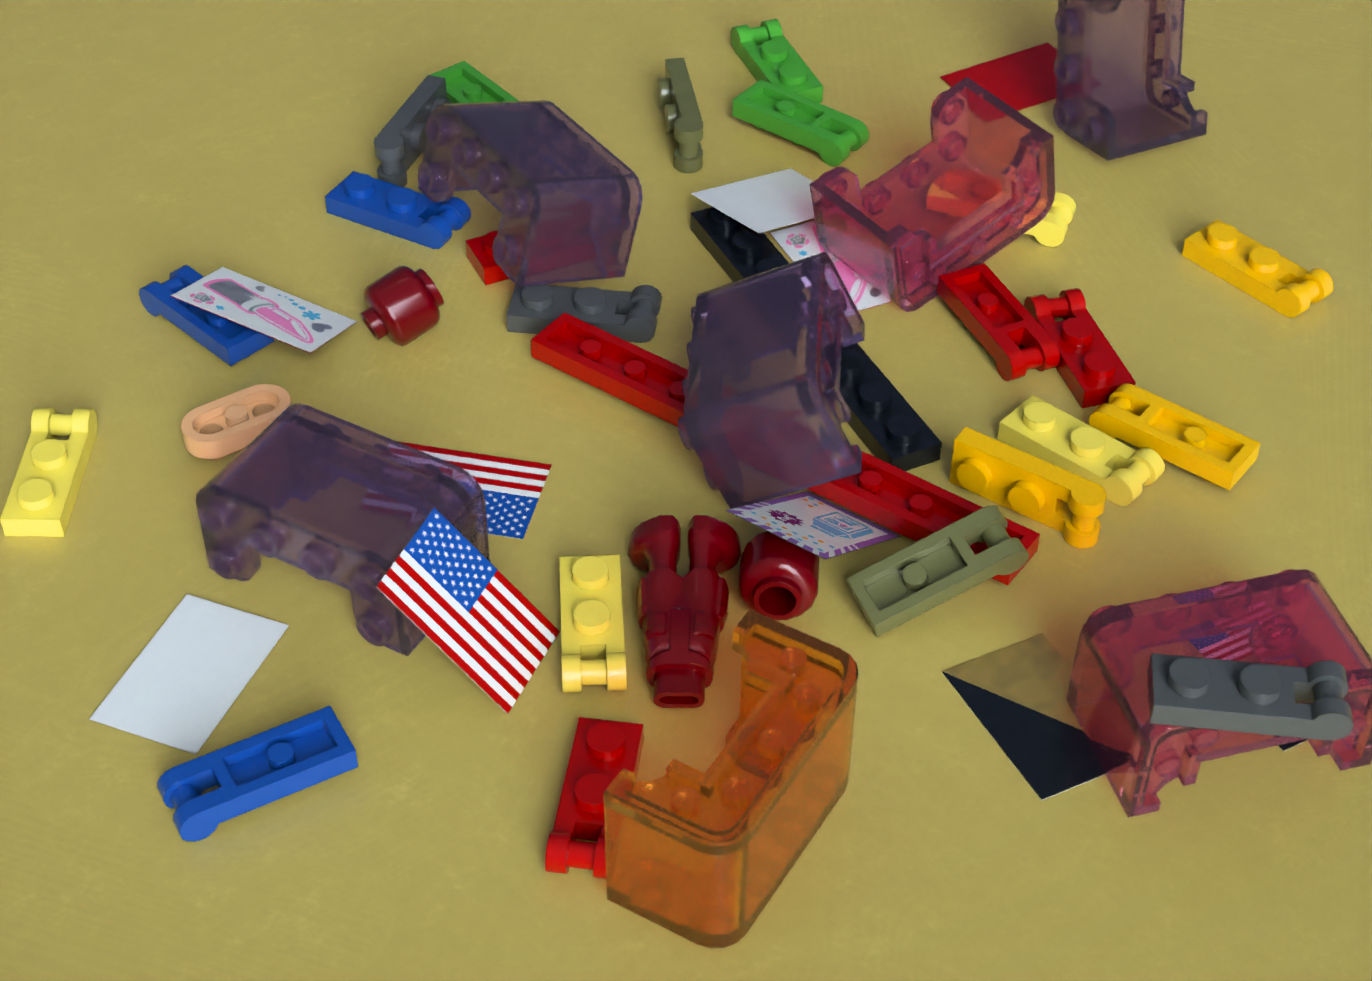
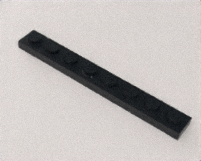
[691,207,942,471]

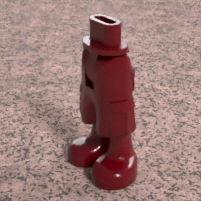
[628,515,741,708]

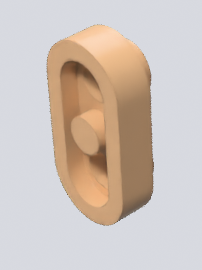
[181,384,293,460]

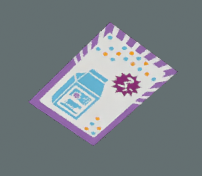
[726,491,901,559]

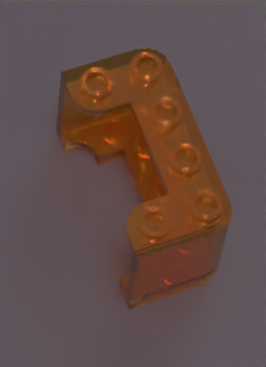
[604,609,859,949]

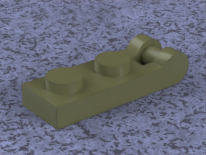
[657,58,703,173]
[846,505,1029,637]

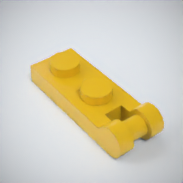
[1182,219,1333,318]
[1089,383,1261,491]
[949,427,1107,549]

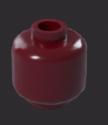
[360,266,444,346]
[738,531,819,620]

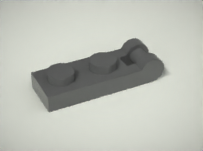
[374,75,452,187]
[507,282,662,343]
[1147,653,1353,741]

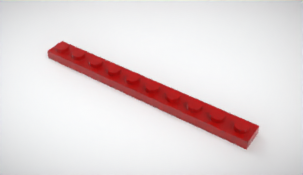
[531,312,1040,586]

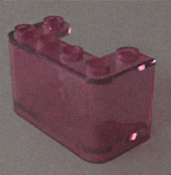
[809,77,1055,312]
[1066,569,1372,818]

